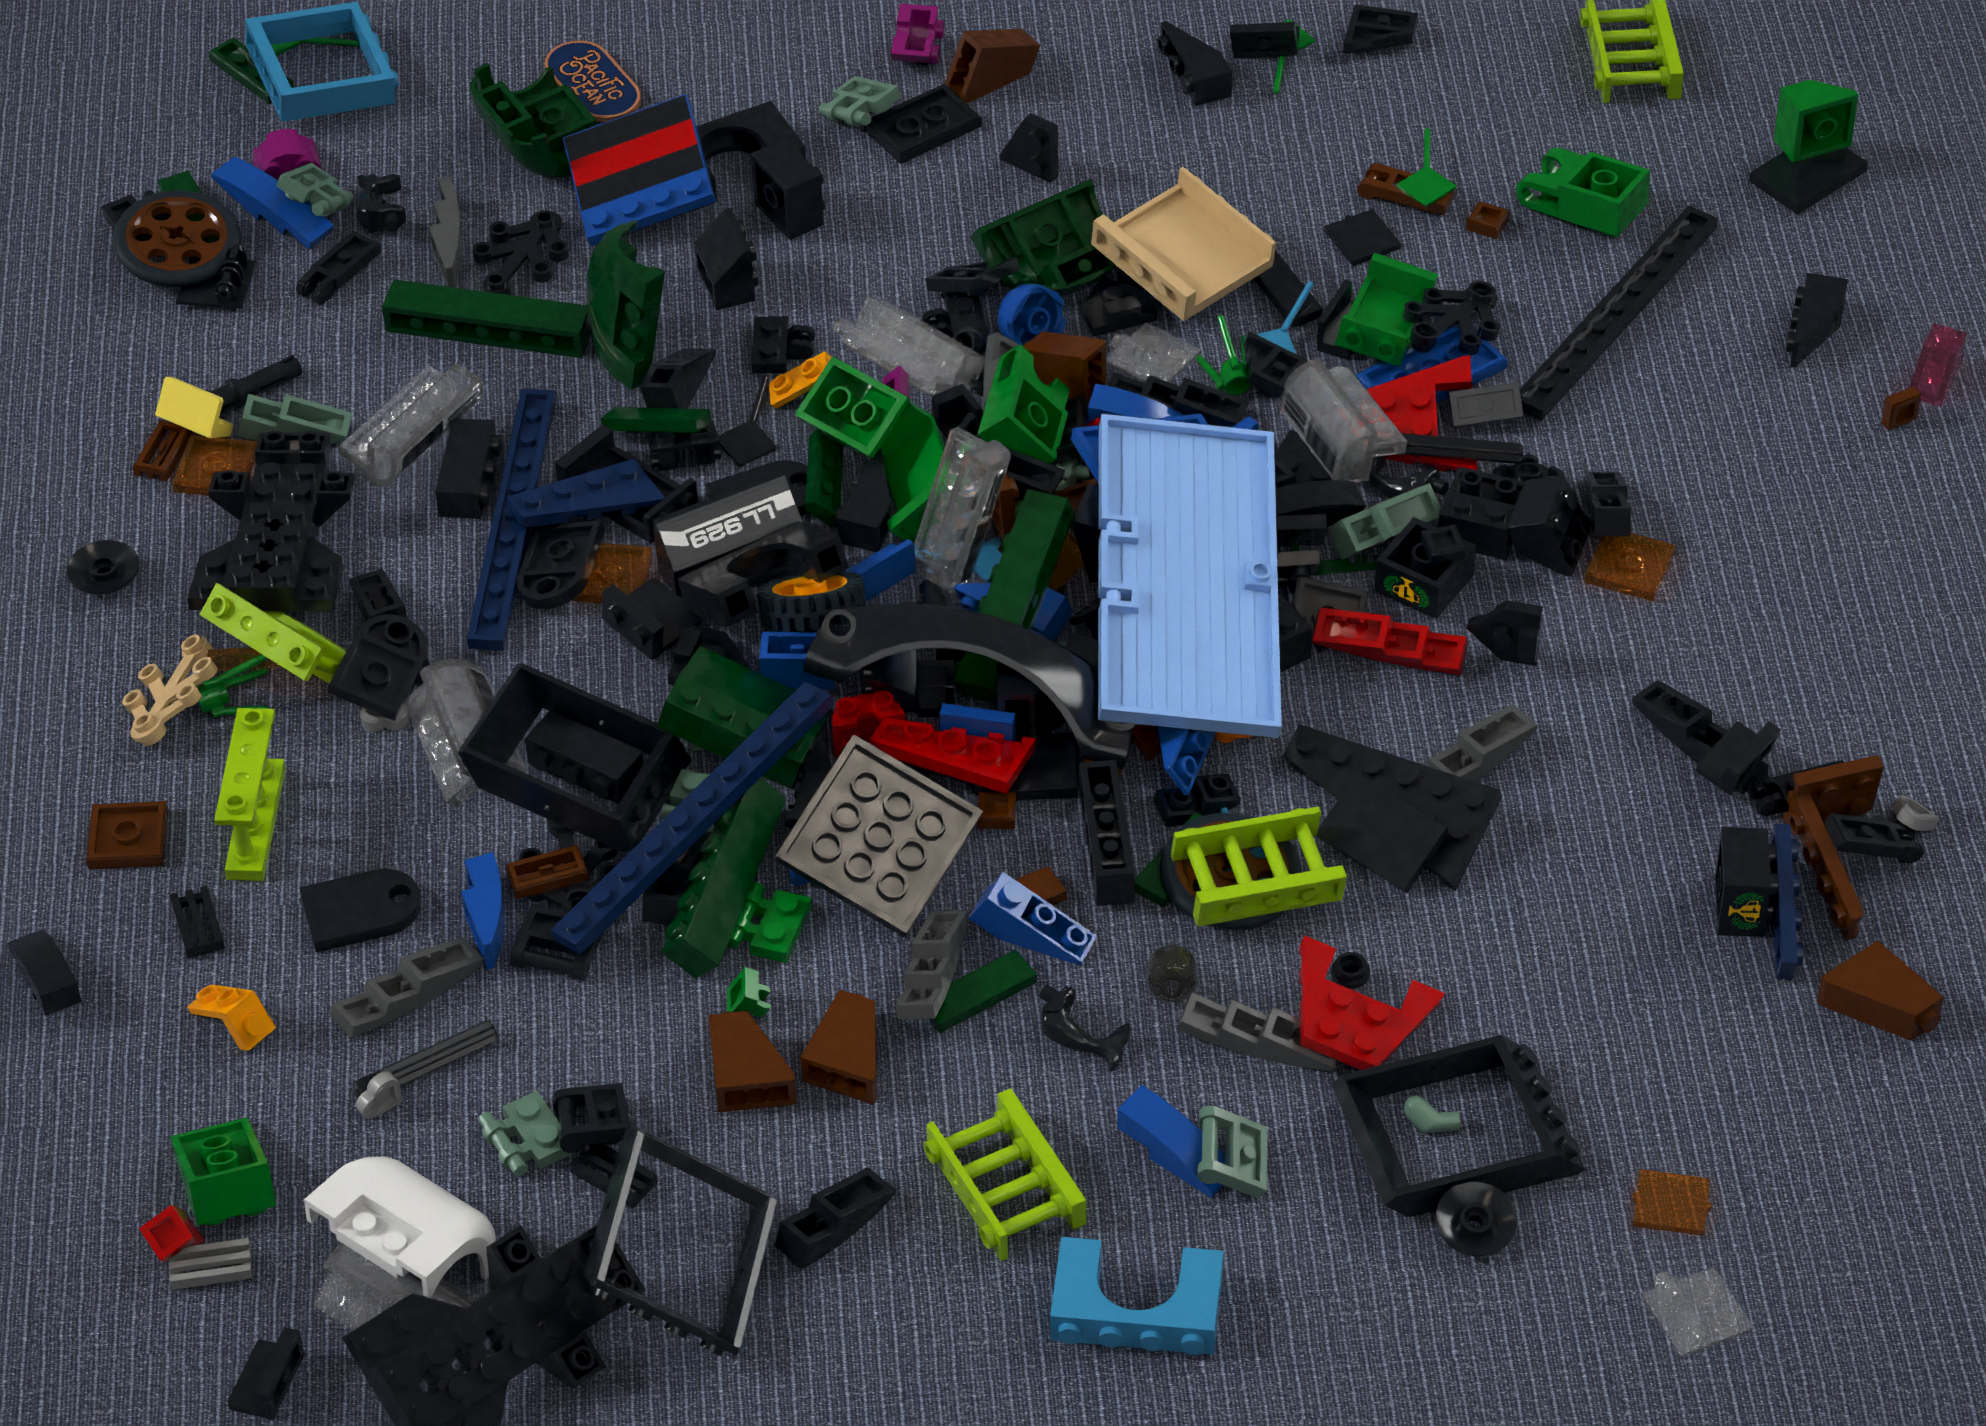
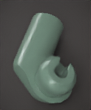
[1404,1095,1460,1133]

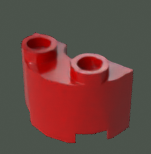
[832,691,905,757]

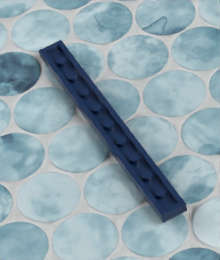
[467,389,556,650]
[550,682,835,954]

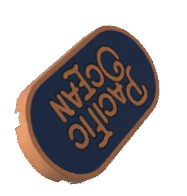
[545,41,641,123]

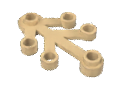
[122,634,218,746]

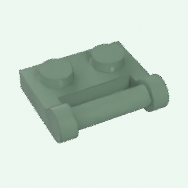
[1197,1106,1268,1199]

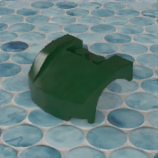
[970,179,1116,296]
[587,220,665,390]

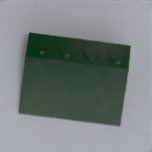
[657,646,833,789]

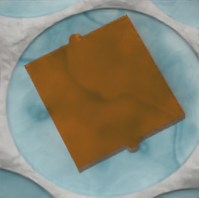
[207,647,280,670]
[1632,1169,1711,1236]

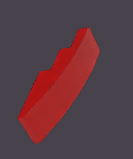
[1313,607,1469,675]

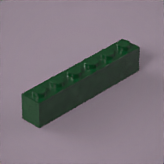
[382,279,592,358]
[954,489,1075,704]
[661,778,787,979]

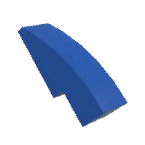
[1088,384,1183,423]
[461,852,505,970]
[1117,1085,1225,1198]

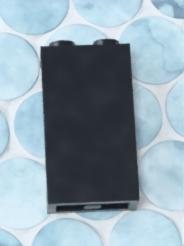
[555,424,698,544]

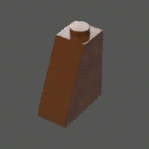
[945,29,1041,104]
[1023,331,1106,403]
[1817,940,1944,1041]
[801,989,877,1105]
[708,1011,797,1113]

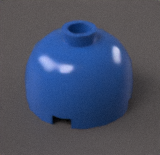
[997,284,1066,346]

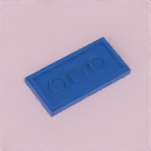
[1355,325,1508,403]

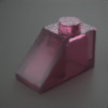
[1910,323,1967,407]

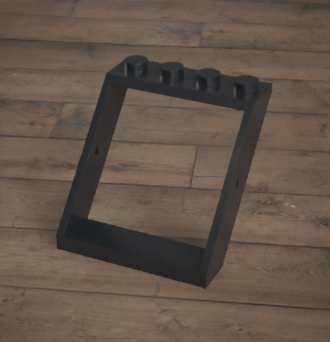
[457,663,691,853]
[1331,1035,1585,1217]
[584,1123,777,1356]

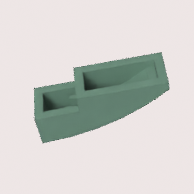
[237,394,352,444]
[1327,483,1441,560]

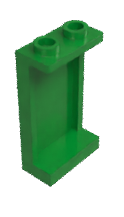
[1335,253,1439,367]

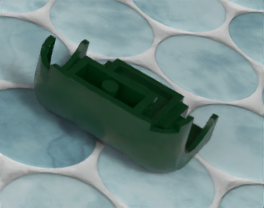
[469,63,597,177]

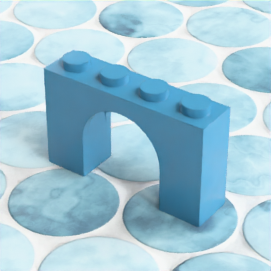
[1050,1237,1224,1355]

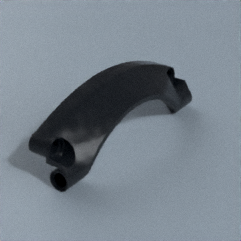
[803,603,1136,771]

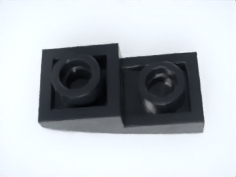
[1153,773,1241,827]

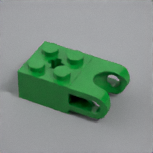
[1516,147,1650,237]
[977,344,1069,464]

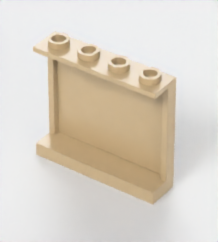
[1091,167,1276,321]

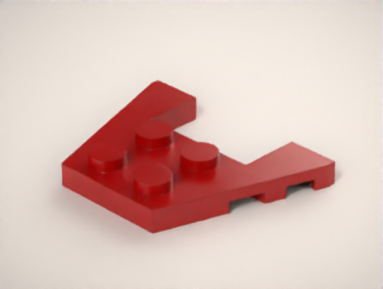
[1367,355,1477,472]
[1299,935,1445,1070]

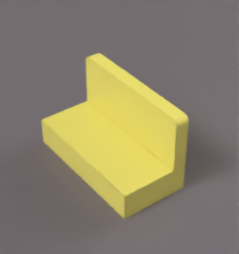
[155,377,233,438]

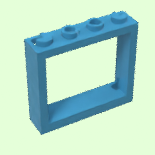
[245,2,399,122]

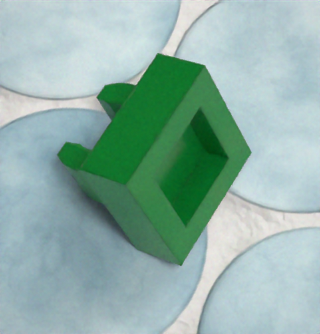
[727,967,771,1017]

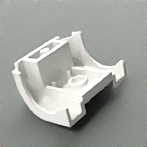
[304,1156,496,1297]

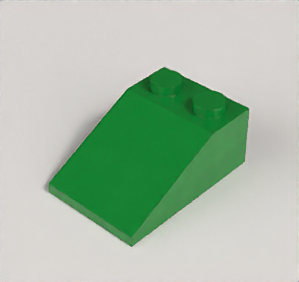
[794,356,911,458]
[170,1117,276,1226]

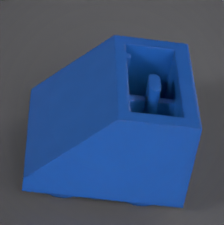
[759,631,839,689]

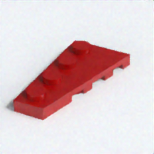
[869,718,1036,794]

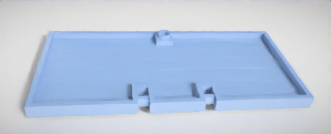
[1098,414,1282,738]

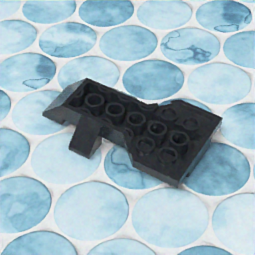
[188,431,355,612]
[341,1224,646,1426]

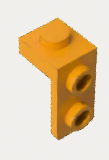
[769,351,832,409]
[187,984,276,1051]

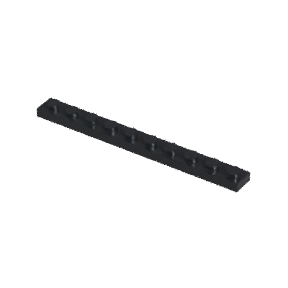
[1520,206,1718,421]

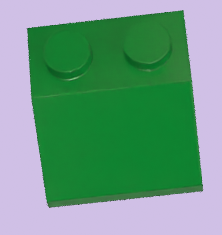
[1774,79,1859,163]

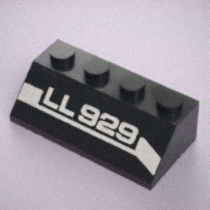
[653,471,803,596]

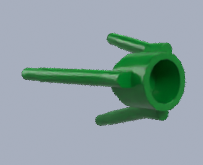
[1196,315,1251,395]
[196,654,270,718]

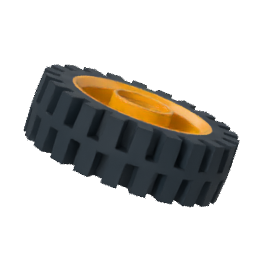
[757,571,866,632]

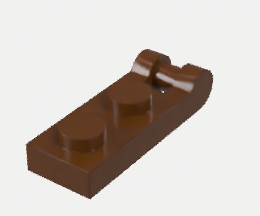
[1357,163,1457,215]

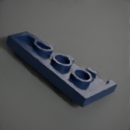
[507,459,665,528]
[1769,824,1804,980]

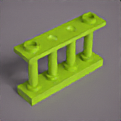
[1579,0,1684,103]
[199,583,347,684]
[214,708,286,881]
[1171,806,1347,927]
[923,1088,1087,1261]

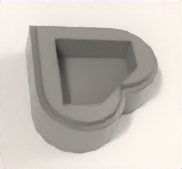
[360,704,409,732]
[1891,795,1939,831]
[356,1071,403,1119]

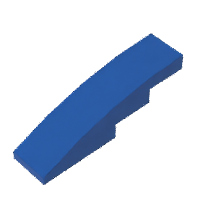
[211,156,334,250]

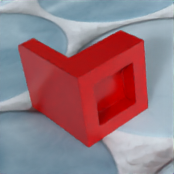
[139,1205,206,1263]

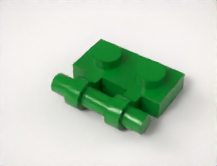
[728,882,812,963]

